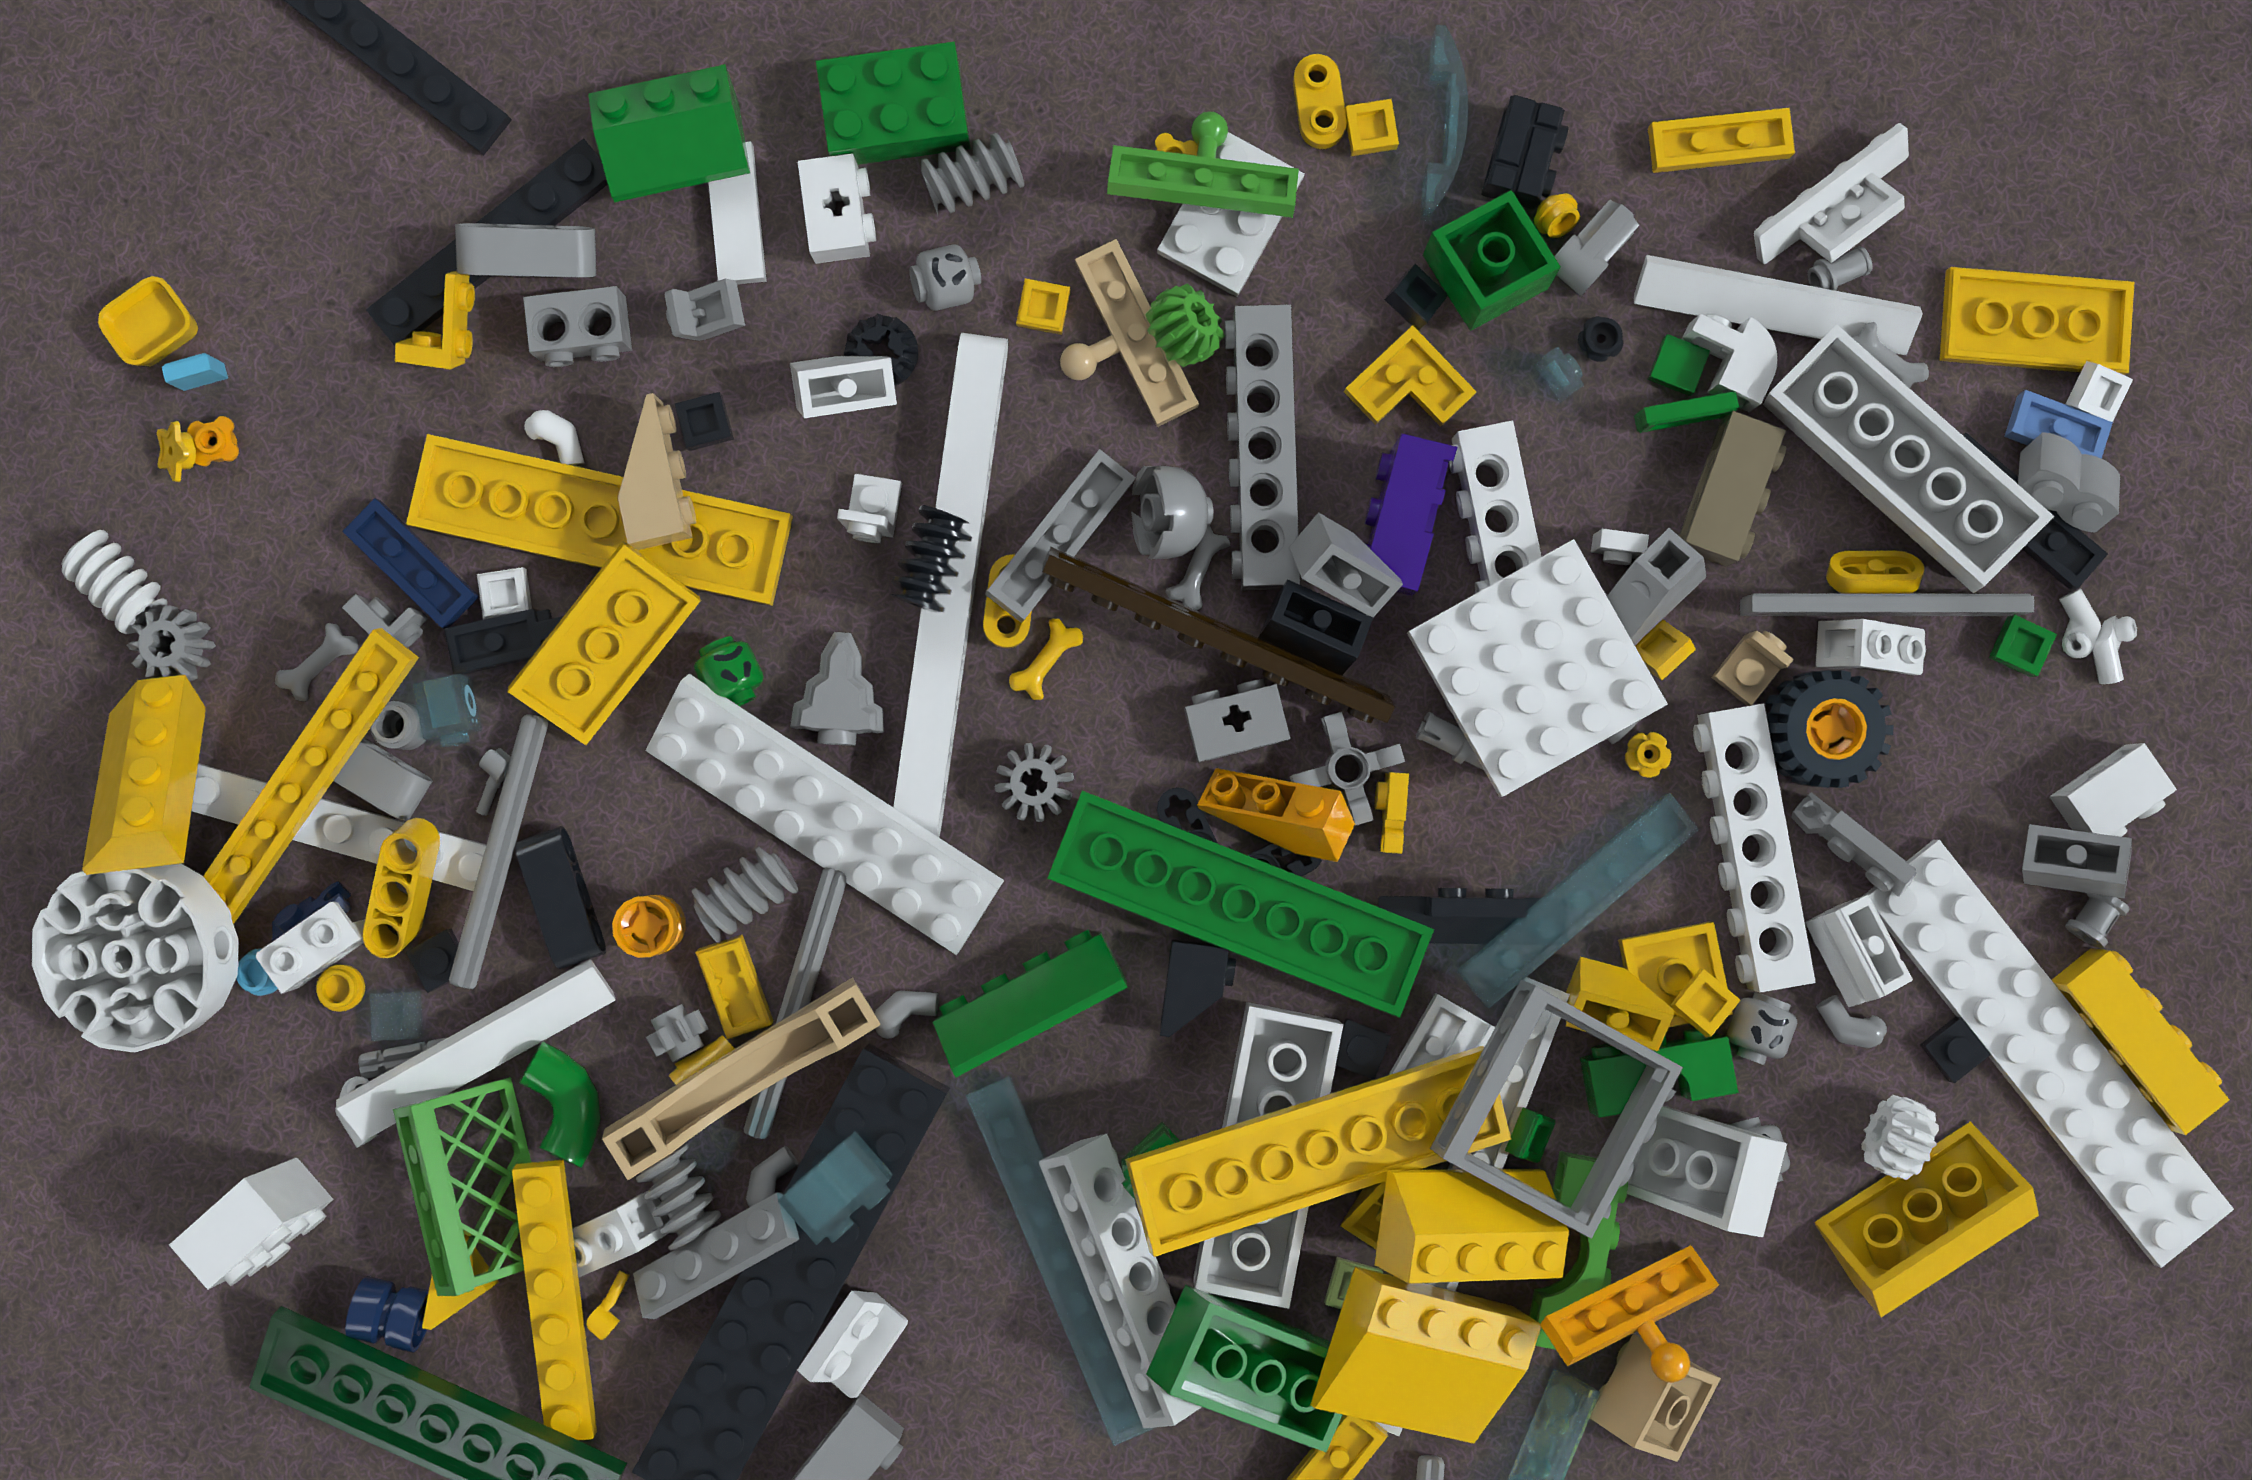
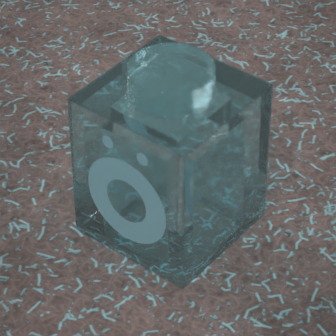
[412,674,482,747]

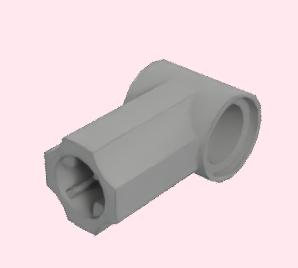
[1554,200,1639,297]

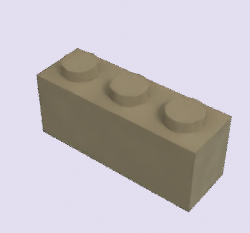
[1679,411,1786,567]

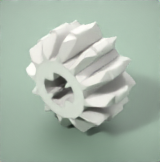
[1861,1095,1939,1180]

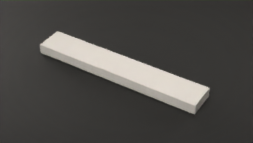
[1634,255,1923,355]
[336,958,615,1141]

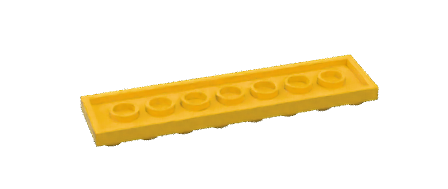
[406,434,793,606]
[1125,1046,1511,1257]

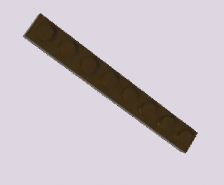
[1042,547,1395,723]

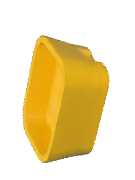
[98,276,198,366]

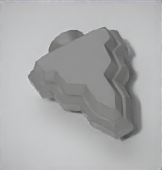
[790,632,884,746]

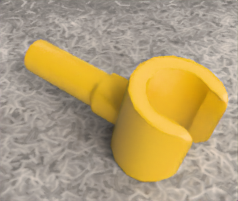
[587,1270,630,1340]

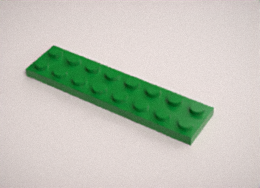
[1047,790,1434,1018]

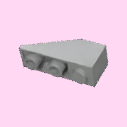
[1607,528,1706,645]

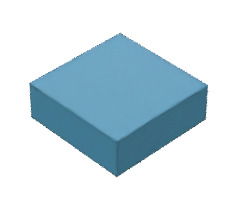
[161,353,228,391]

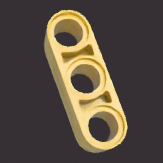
[363,818,440,958]

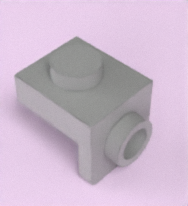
[665,278,745,341]

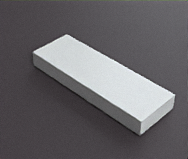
[709,141,767,284]

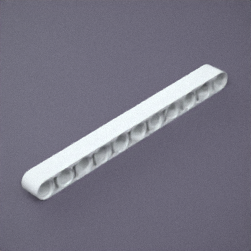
[893,333,1008,837]

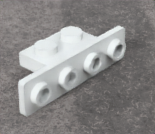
[1754,123,1909,264]

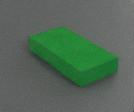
[1634,391,1739,433]

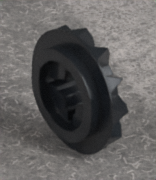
[844,313,918,386]

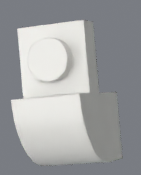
[1682,314,1777,412]

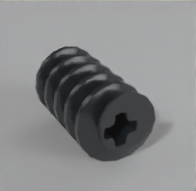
[889,505,973,612]

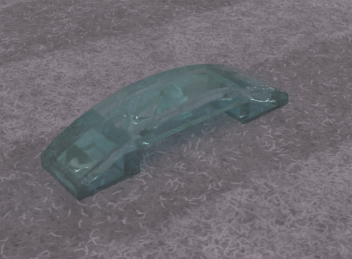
[1420,25,1468,221]

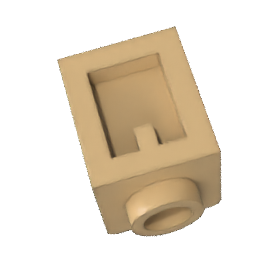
[1711,631,1793,706]

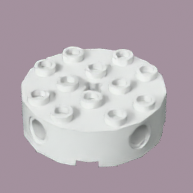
[32,863,239,1053]

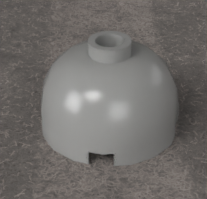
[1131,466,1213,559]

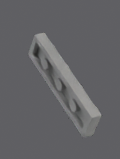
[985,449,1136,623]
[633,1193,799,1319]

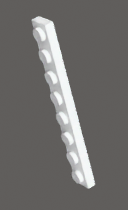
[191,763,486,891]

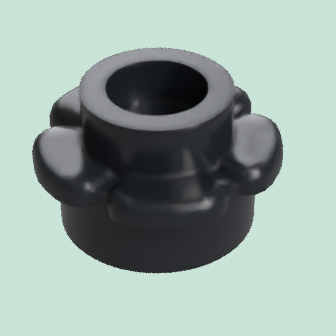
[1578,316,1624,362]

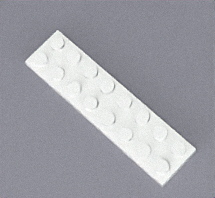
[645,674,1004,955]

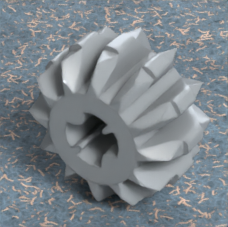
[127,605,216,681]
[995,743,1074,822]

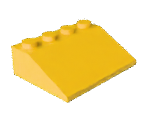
[1311,1266,1541,1444]

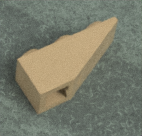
[618,393,696,550]

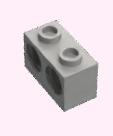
[523,286,632,367]

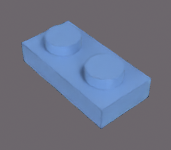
[2004,390,2113,459]

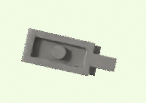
[1791,792,1917,897]

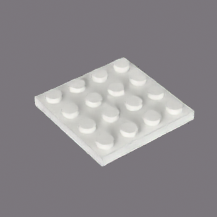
[1407,539,1668,797]

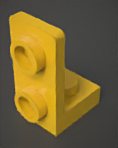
[395,271,475,369]

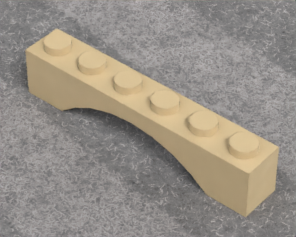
[602,977,881,1180]

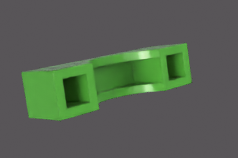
[1529,1151,1628,1356]

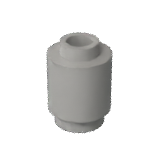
[370,701,431,750]

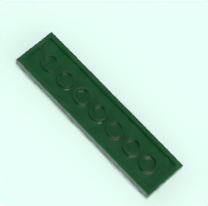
[249,1306,627,1480]

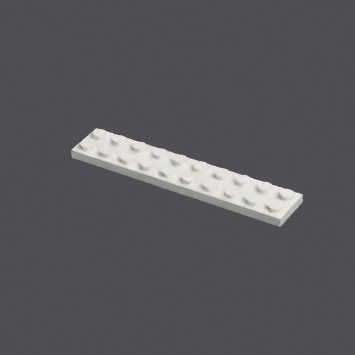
[1863,840,2234,1268]

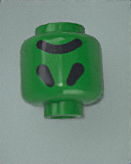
[694,636,764,707]

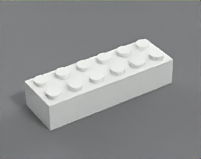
[1763,324,2054,593]
[1193,1002,1343,1309]

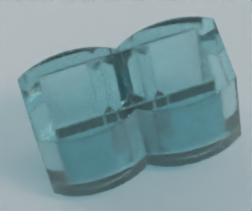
[778,1131,893,1245]

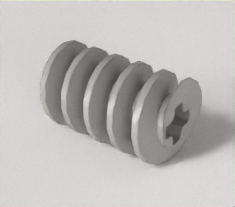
[921,133,1024,215]
[692,846,798,943]
[636,1142,721,1251]

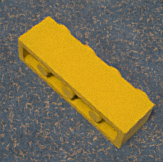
[2052,948,2230,1135]

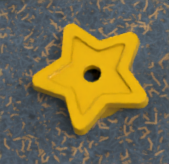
[157,421,196,482]

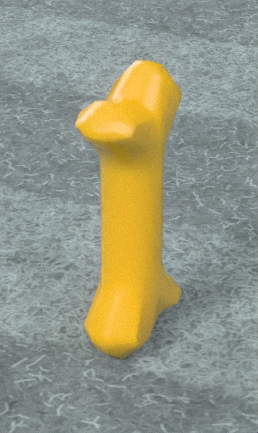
[1009,619,1083,700]

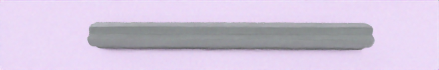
[449,714,548,989]
[744,867,846,1139]

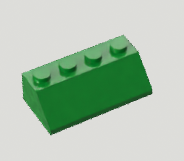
[933,929,1127,1078]

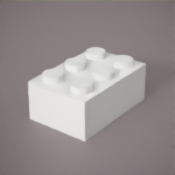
[169,1158,334,1290]

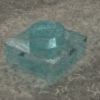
[1535,347,1584,404]

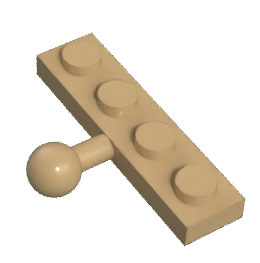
[1060,239,1199,427]

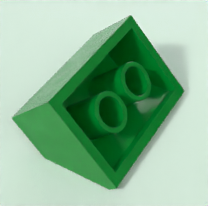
[588,64,750,203]

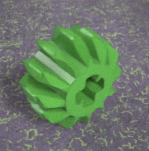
[1145,283,1224,367]

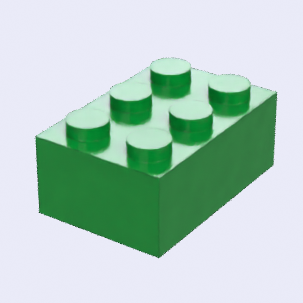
[816,41,971,165]

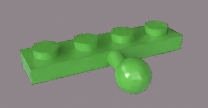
[1107,111,1299,218]

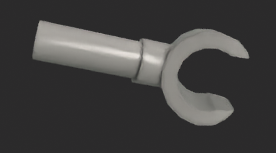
[476,748,511,816]

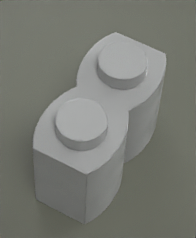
[2018,432,2120,532]

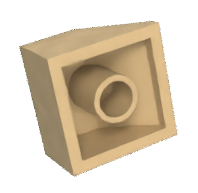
[1589,1333,1721,1462]

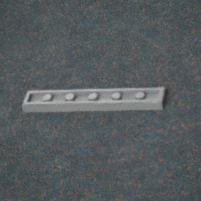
[1740,593,2034,616]

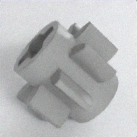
[646,1004,709,1062]

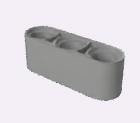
[455,223,596,277]
[313,715,433,821]

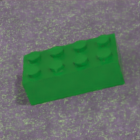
[1146,1284,1342,1452]

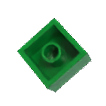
[1422,190,1561,331]

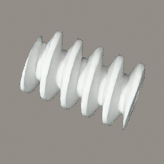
[62,530,167,634]

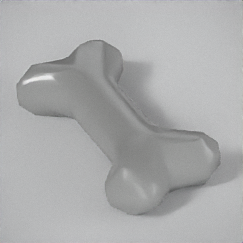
[1851,322,1929,389]
[1165,525,1230,611]
[275,623,358,702]

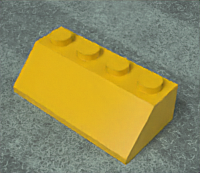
[82,675,206,875]
[1815,1121,2039,1317]
[1374,1169,1569,1284]

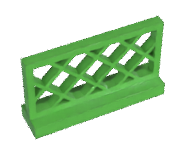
[393,1077,532,1296]

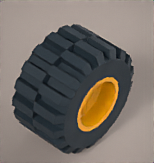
[1765,670,1894,788]

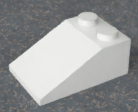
[1627,1106,1787,1237]

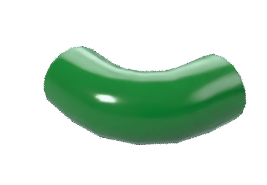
[519,1041,601,1169]

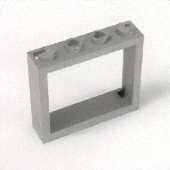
[1430,980,1683,1239]

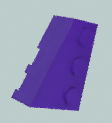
[1364,434,1458,596]

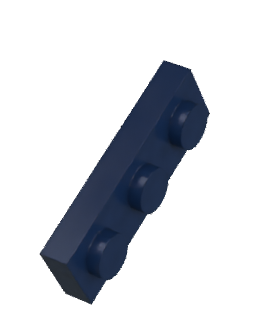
[342,498,480,629]

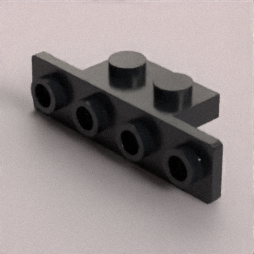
[1378,888,1565,945]

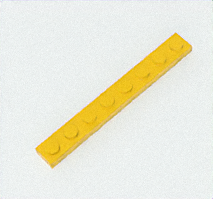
[203,628,419,924]

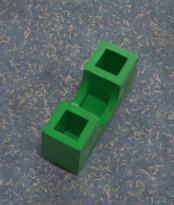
[1579,1028,1739,1118]

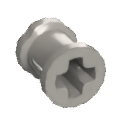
[2065,893,2130,949]

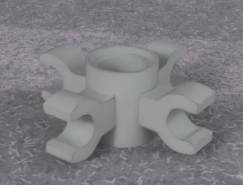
[1290,712,1405,825]

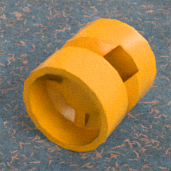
[612,895,686,958]

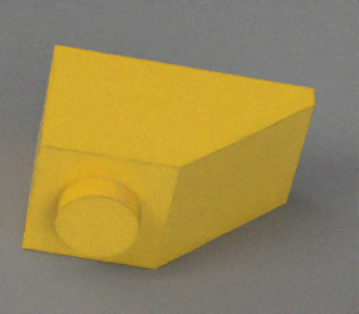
[1566,956,1674,1051]

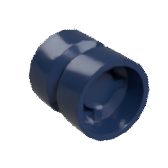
[345,1276,429,1353]

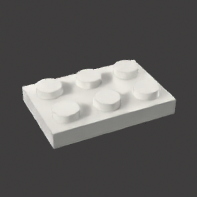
[1157,132,1305,297]

